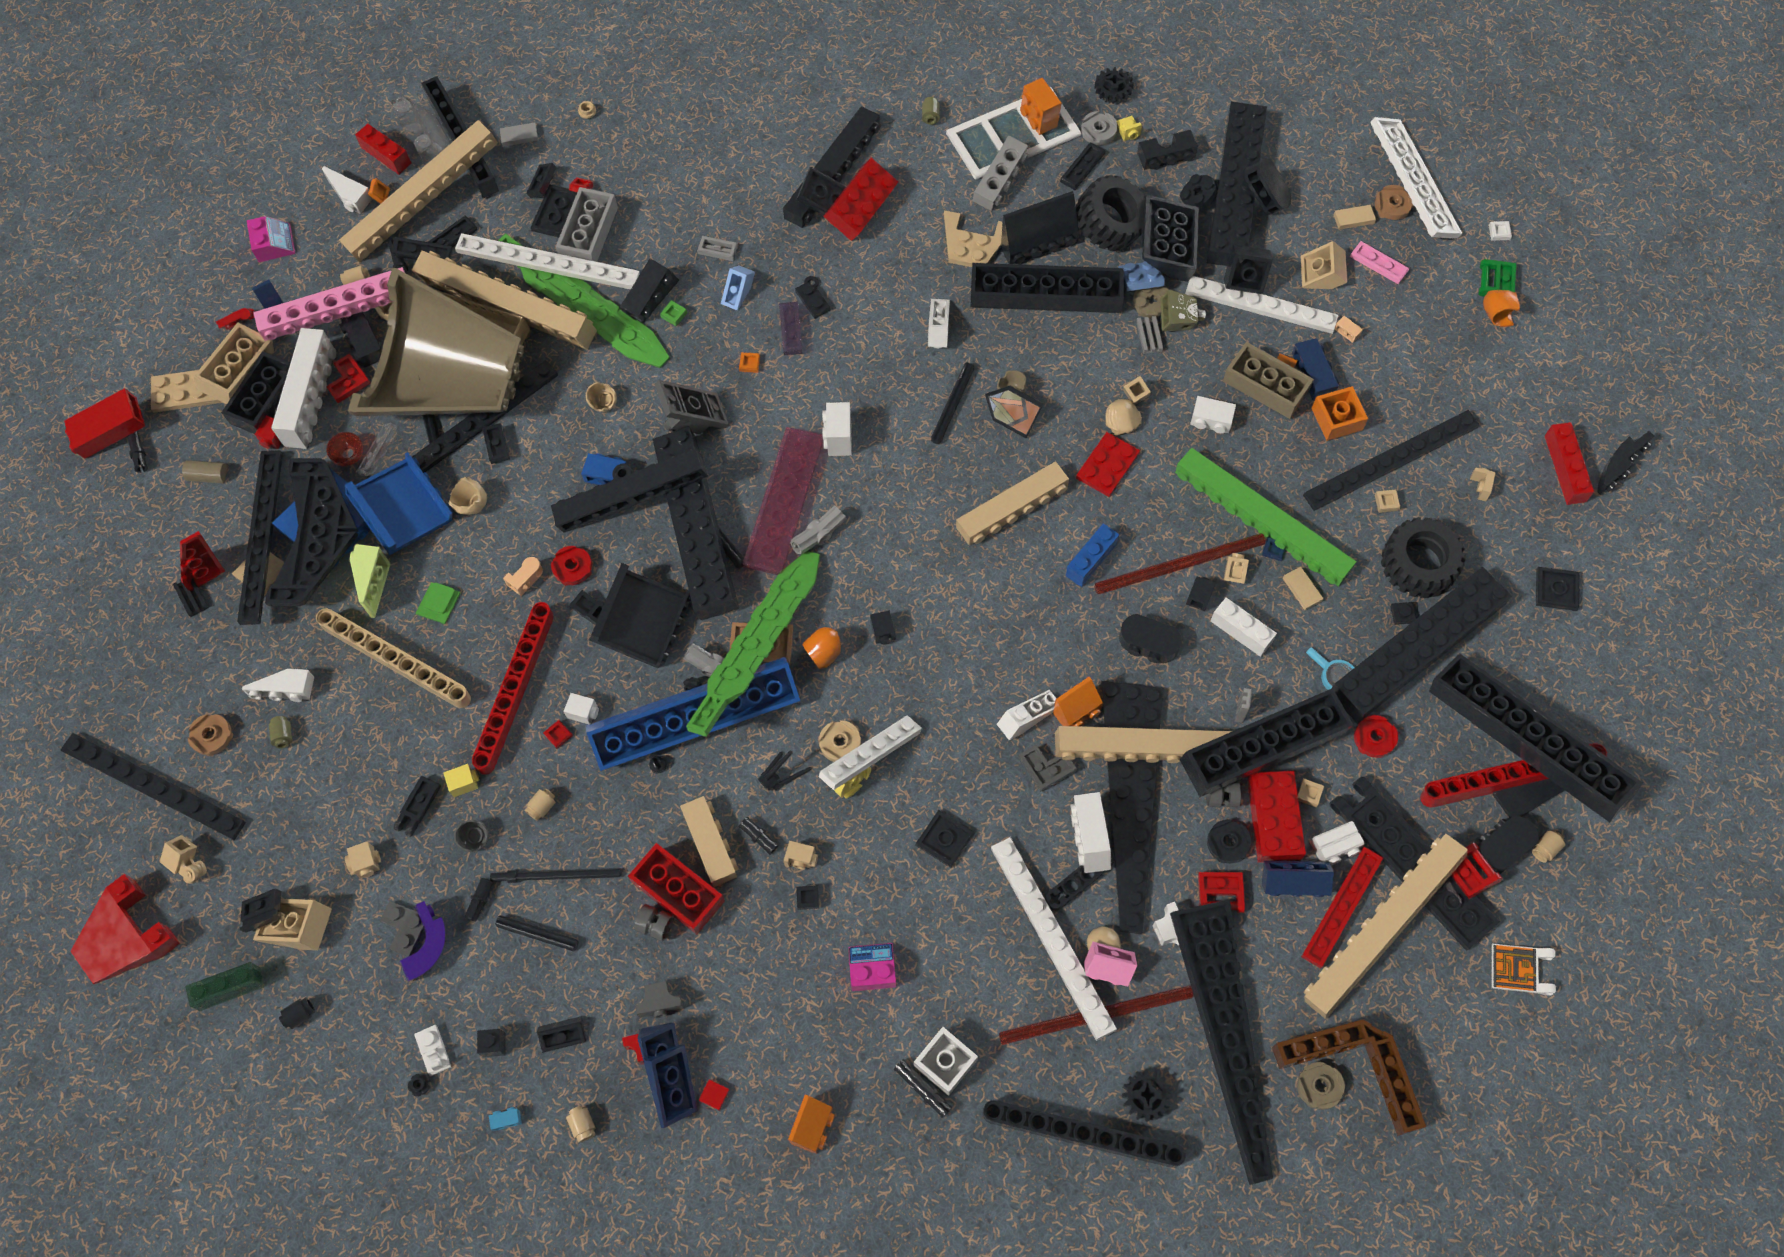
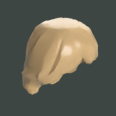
[1106,399,1142,435]
[449,477,487,515]

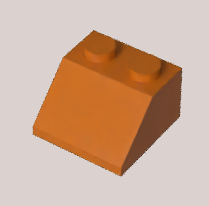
[1053,677,1103,727]
[788,1095,835,1154]

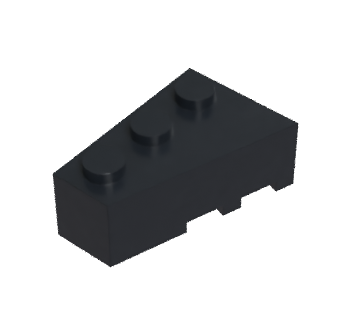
[620,258,679,322]

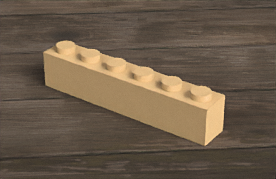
[956,461,1069,546]

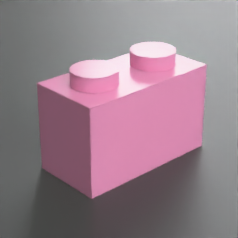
[1084,942,1137,987]

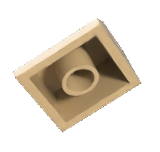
[1301,241,1347,289]

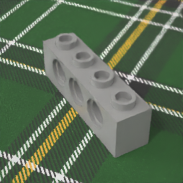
[972,136,1028,211]

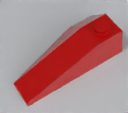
[180,531,225,591]

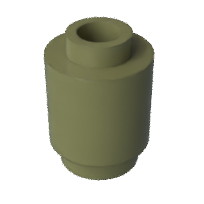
[922,97,940,125]
[268,716,293,748]

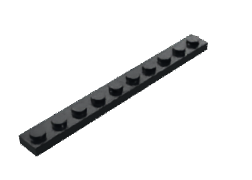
[412,360,558,473]
[1303,410,1480,511]
[237,450,283,625]
[60,733,246,840]

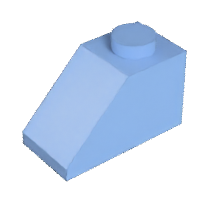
[721,265,755,310]

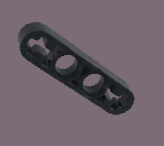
[1045,852,1114,910]

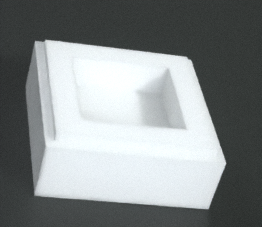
[1489,221,1512,240]

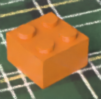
[1020,78,1062,135]
[1311,386,1368,441]

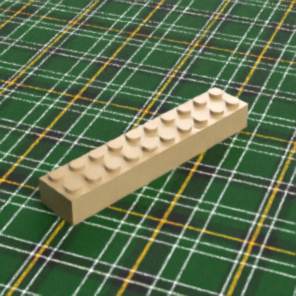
[412,251,597,350]

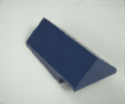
[638,1023,697,1128]

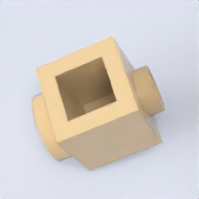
[345,841,381,878]

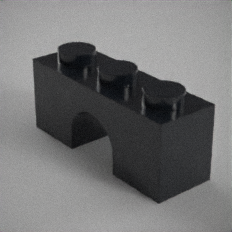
[1137,130,1198,170]

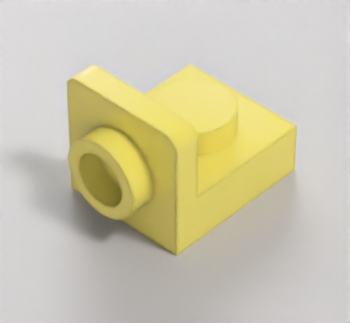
[1117,116,1142,141]

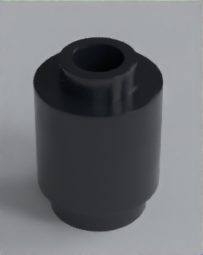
[279,997,315,1029]

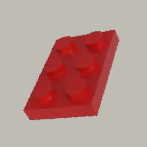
[1076,432,1140,497]

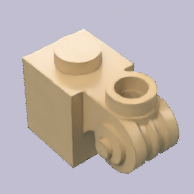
[160,835,207,884]

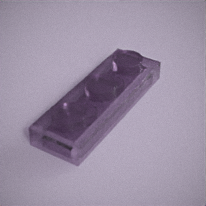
[779,301,803,355]

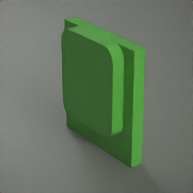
[415,582,461,624]

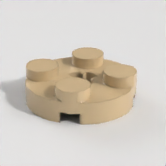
[819,721,861,762]

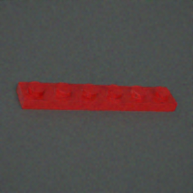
[1301,847,1383,969]

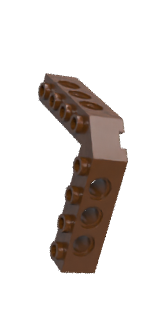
[1272,1019,1426,1136]

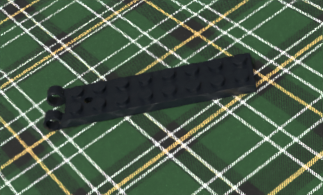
[1329,776,1500,951]

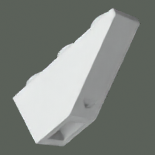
[242,669,314,702]
[997,690,1057,740]

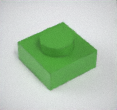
[660,300,687,326]

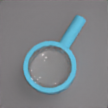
[1306,647,1354,690]

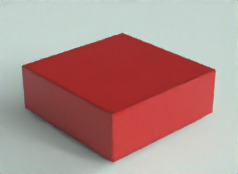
[569,177,593,192]
[543,720,573,749]
[699,1079,730,1111]

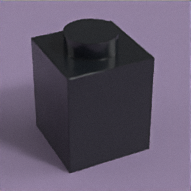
[1186,576,1216,611]
[870,610,896,645]
[477,1029,506,1057]

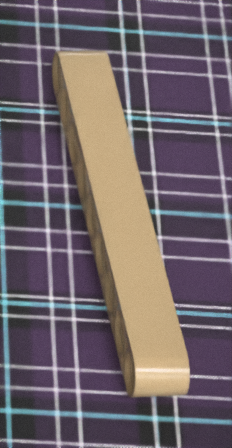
[316,608,471,708]

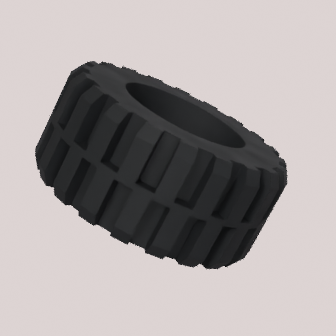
[1076,175,1145,251]
[1381,517,1466,598]

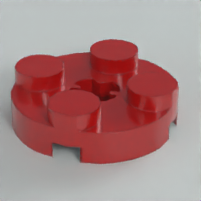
[551,546,592,586]
[1354,715,1398,758]

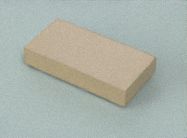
[1334,205,1376,230]
[1283,567,1323,611]

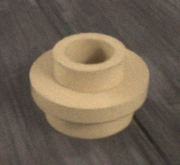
[578,101,596,119]

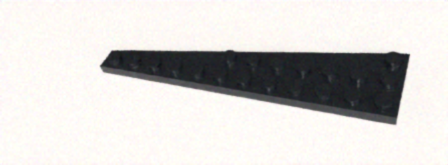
[1101,681,1164,934]
[1170,900,1273,1185]

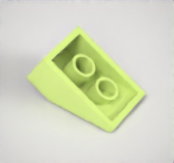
[350,544,390,618]

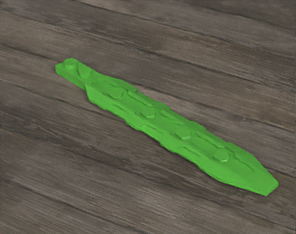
[498,233,670,368]
[686,551,820,737]

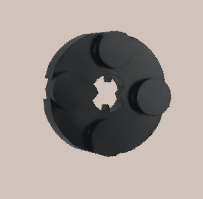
[1179,174,1218,210]
[1207,819,1251,864]

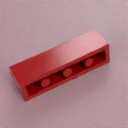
[1545,422,1594,505]

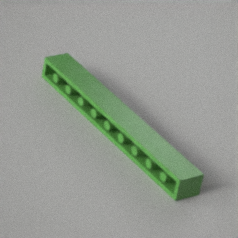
[1175,448,1357,587]

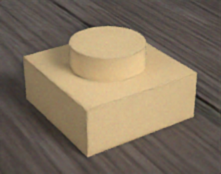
[1375,490,1400,513]
[1297,778,1324,807]

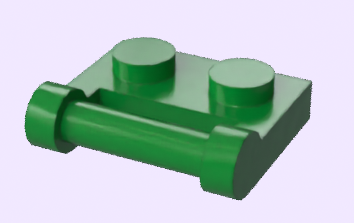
[1478,259,1516,297]

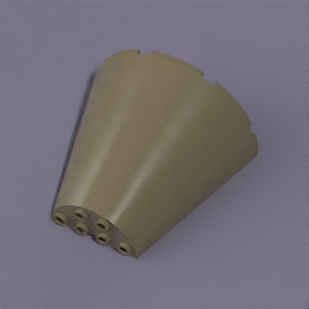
[348,267,524,417]

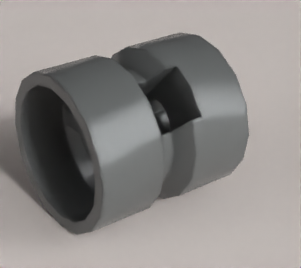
[1206,781,1241,807]
[634,904,674,942]

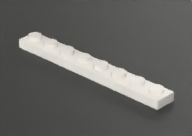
[1185,276,1338,334]

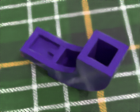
[400,901,445,982]

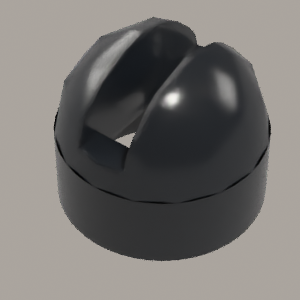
[649,756,667,774]

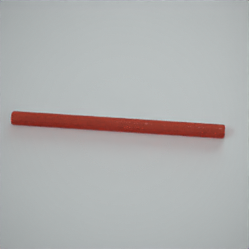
[1094,533,1266,594]
[999,986,1194,1045]

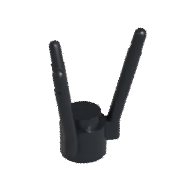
[758,751,811,791]

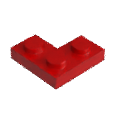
[326,354,371,403]

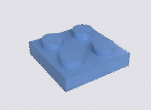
[1118,261,1164,291]

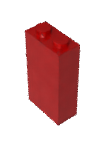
[64,388,145,459]

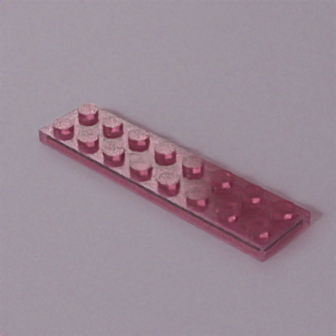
[743,427,824,575]

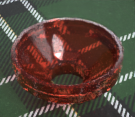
[326,432,363,466]

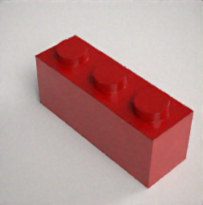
[355,123,412,175]

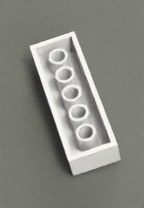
[271,328,336,449]

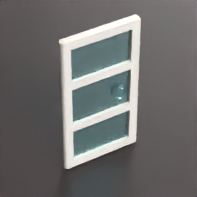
[946,87,1081,180]

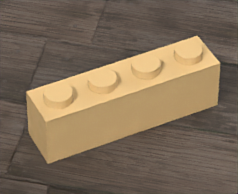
[680,796,739,888]

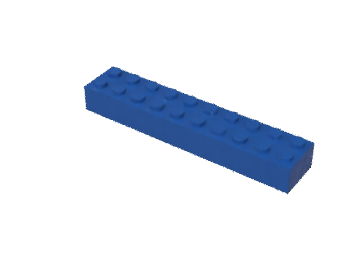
[586,657,800,771]

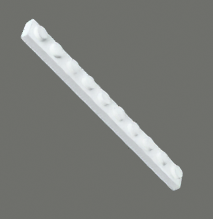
[455,233,640,289]
[991,838,1117,1041]

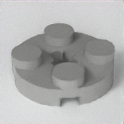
[1081,111,1117,146]

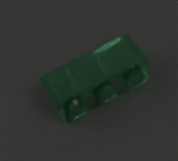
[185,962,264,1011]

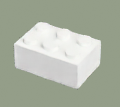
[1070,792,1111,873]

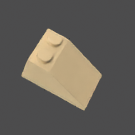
[253,899,332,951]

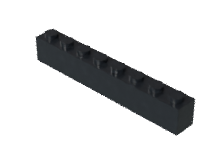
[421,76,499,198]
[783,106,881,228]

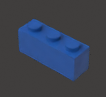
[1065,523,1120,587]

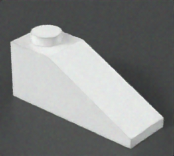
[322,166,373,214]
[928,299,950,349]

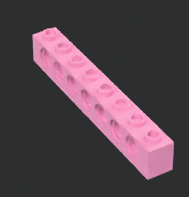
[253,267,405,341]

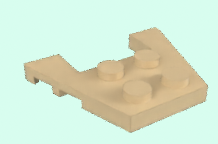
[944,210,1002,267]

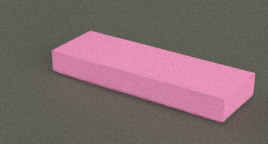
[1350,241,1409,284]

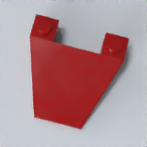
[70,874,180,984]

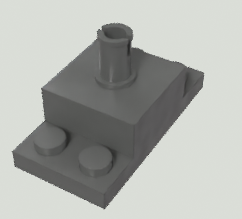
[655,380,729,434]

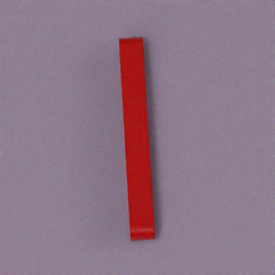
[472,602,554,775]
[1420,743,1607,808]

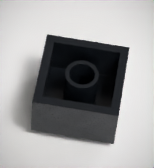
[1224,244,1273,294]

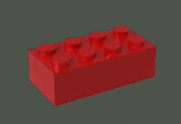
[823,157,899,241]
[1247,771,1306,863]
[628,843,725,935]

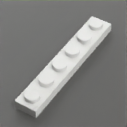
[819,716,922,790]

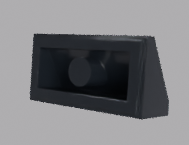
[537,1016,586,1053]

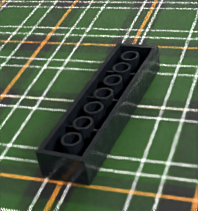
[970,263,1124,313]
[1180,689,1353,797]

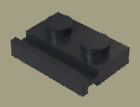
[240,888,282,933]

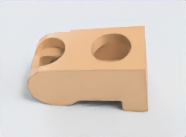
[503,557,543,596]

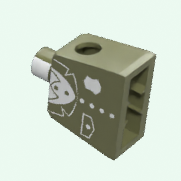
[1160,290,1206,331]

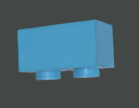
[489,1107,522,1131]

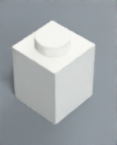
[563,693,599,725]

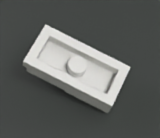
[414,1025,451,1077]

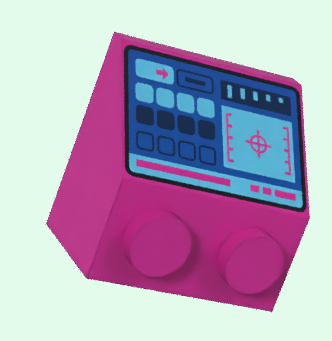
[247,216,295,262]
[849,943,896,991]

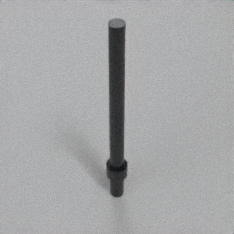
[490,869,621,883]

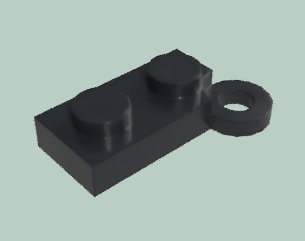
[795,276,831,319]

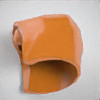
[1483,290,1520,327]
[802,627,841,669]

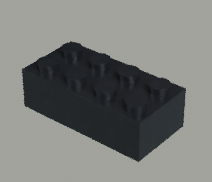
[221,351,291,434]

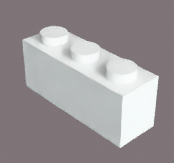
[1211,598,1277,657]

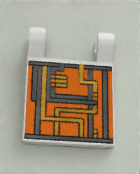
[1492,944,1556,996]

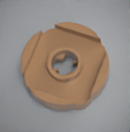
[1375,185,1413,220]
[188,714,233,756]

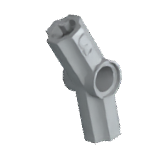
[790,505,847,555]
[683,643,724,678]

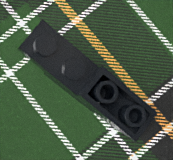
[1597,431,1655,495]

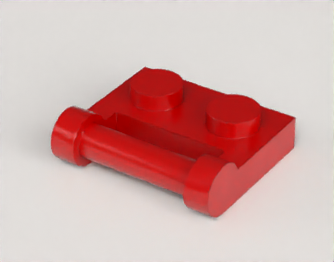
[216,308,256,330]
[1451,843,1503,899]
[1198,872,1245,913]

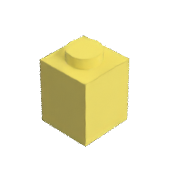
[444,764,480,797]

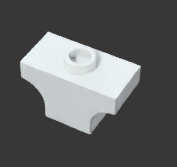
[1153,902,1179,946]

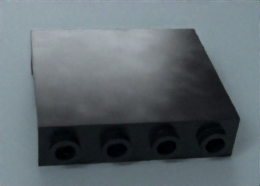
[589,563,691,668]

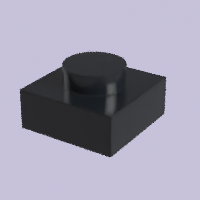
[1390,602,1416,625]
[796,885,819,910]

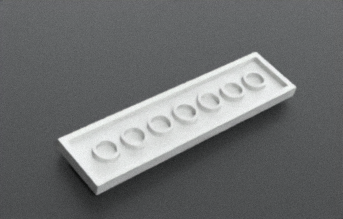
[1370,117,1462,239]

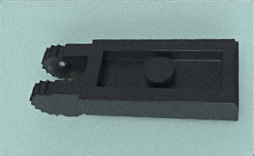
[394,776,441,837]

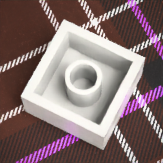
[822,402,852,456]
[914,1027,978,1096]

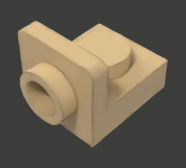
[1470,468,1495,501]
[1223,553,1249,584]

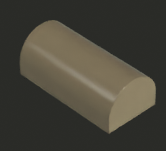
[182,460,229,484]

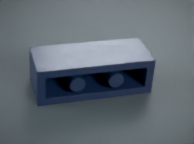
[1292,338,1339,401]
[1262,860,1334,897]

